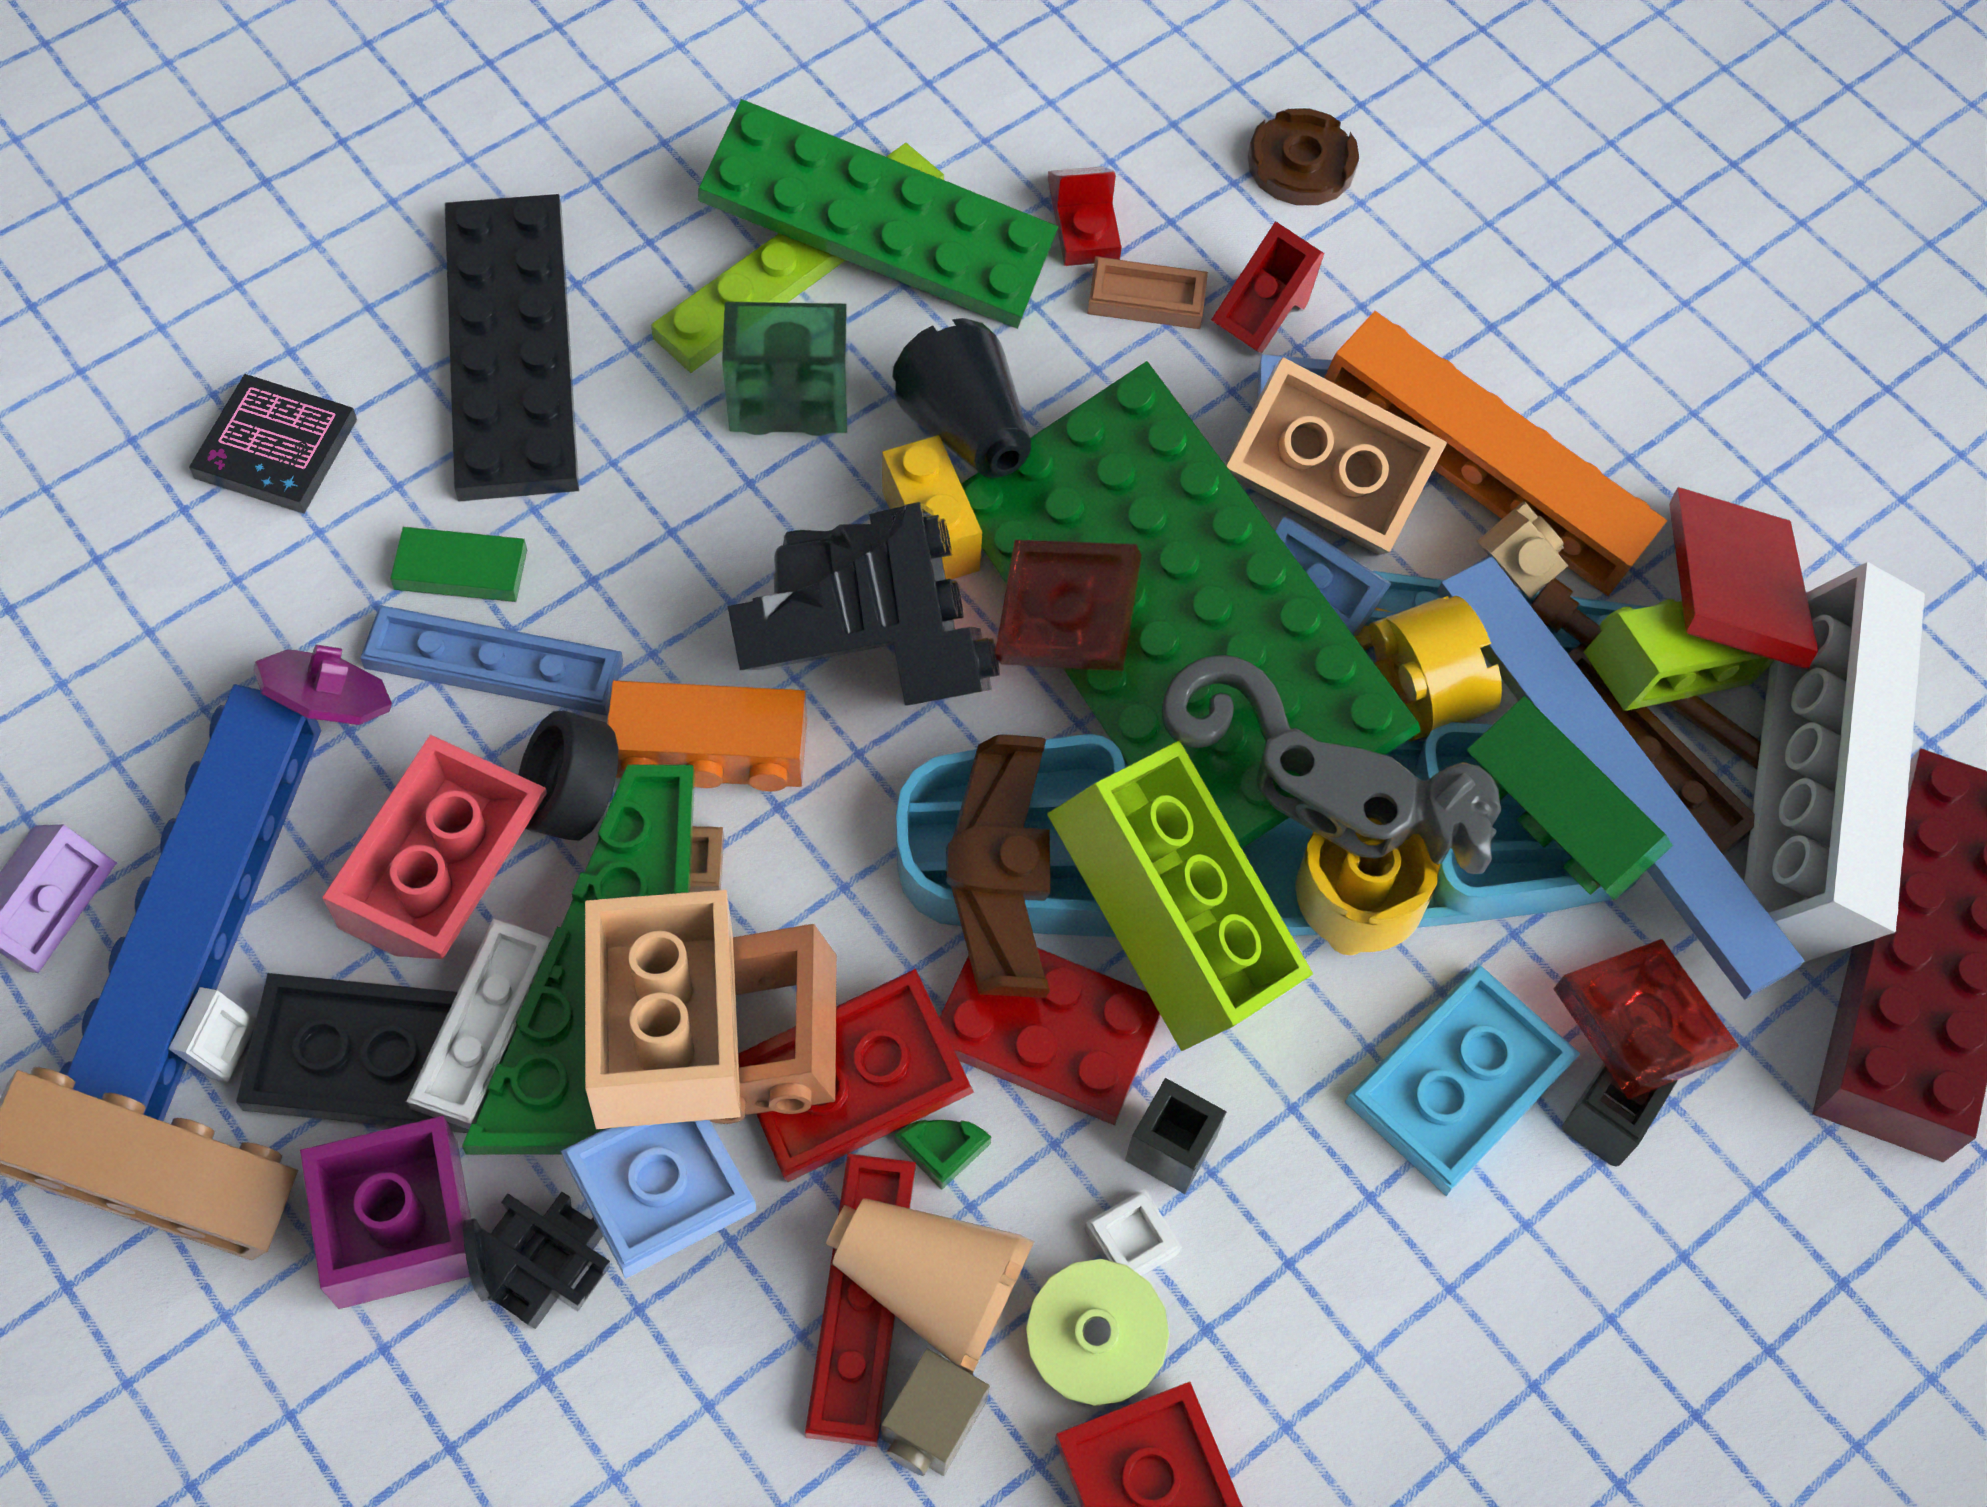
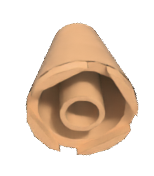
[826,1198,1035,1374]

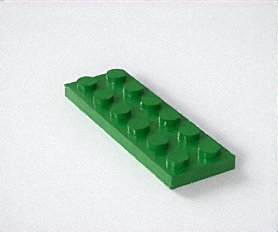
[697,99,1059,329]

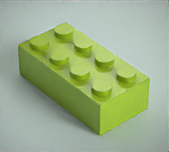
[1047,741,1313,1051]

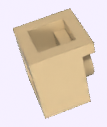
[1477,501,1568,598]

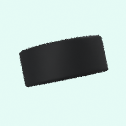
[518,711,619,841]

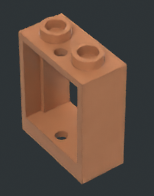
[710,924,837,1124]

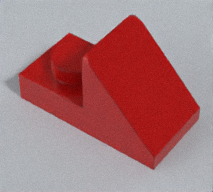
[1048,166,1122,266]
[1211,221,1325,353]

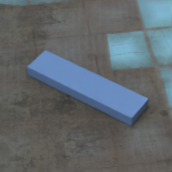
[360,605,623,716]

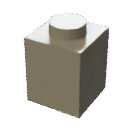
[881,1348,990,1476]

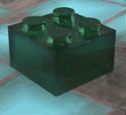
[722,302,848,436]

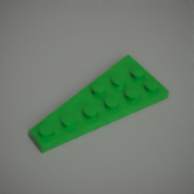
[462,765,695,1155]

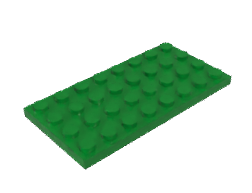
[961,361,1421,848]

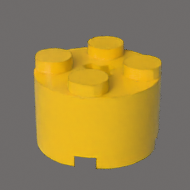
[1369,596,1502,742]
[1295,818,1440,955]

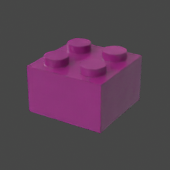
[300,1116,471,1309]

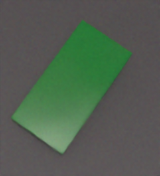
[390,527,527,602]

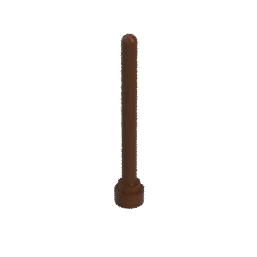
[1530,578,1761,770]

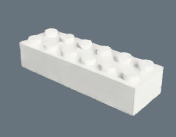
[1744,562,1925,963]

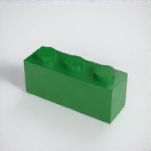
[1467,695,1673,900]

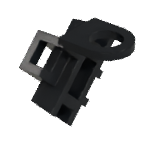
[463,1192,610,1329]

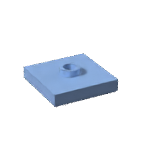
[561,1120,756,1279]

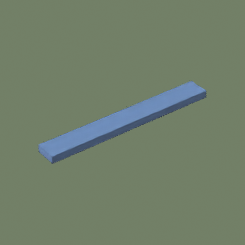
[1437,556,1805,1000]

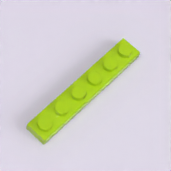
[651,143,944,373]

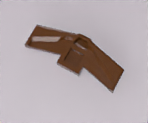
[946,734,1050,998]

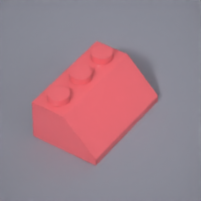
[322,734,547,959]

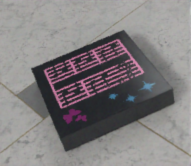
[189,374,357,514]

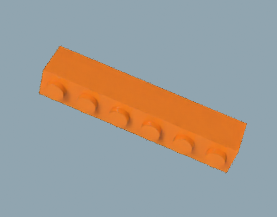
[1324,311,1668,596]

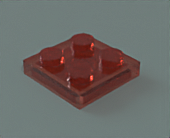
[995,540,1142,671]
[1553,939,1739,1099]

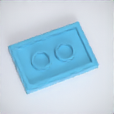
[1345,964,1581,1196]

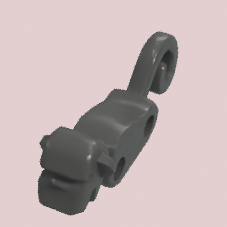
[1162,655,1501,874]

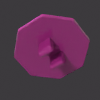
[253,645,392,725]

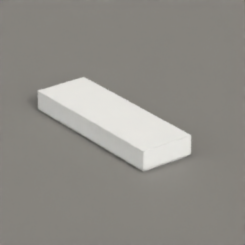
[406,919,552,1129]

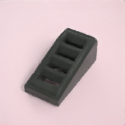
[1562,1019,1691,1167]

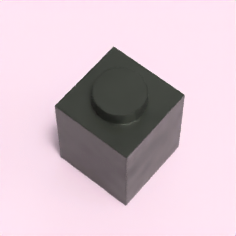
[1125,1078,1227,1194]

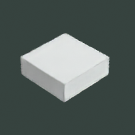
[168,987,256,1082]
[1084,1189,1182,1276]

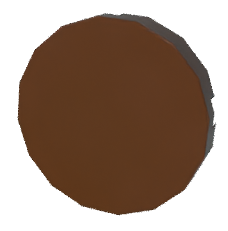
[1248,108,1359,205]

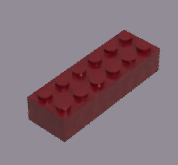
[1812,748,1987,1163]

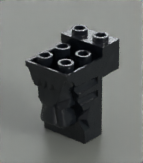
[727,502,1000,706]

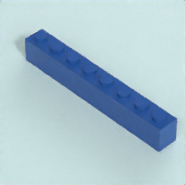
[44,684,322,1198]

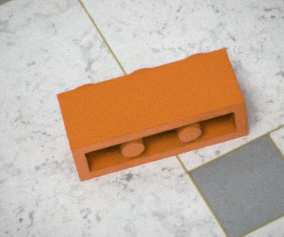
[607,680,807,792]

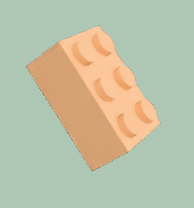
[1225,357,1447,555]
[585,890,741,1129]

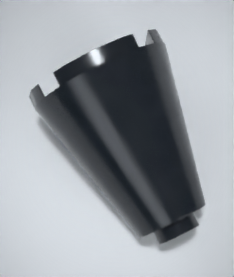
[892,318,1031,478]

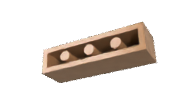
[0,1067,298,1261]

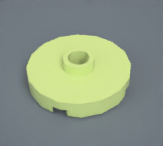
[1026,1259,1170,1406]

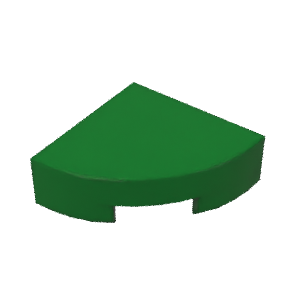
[895,1120,992,1190]

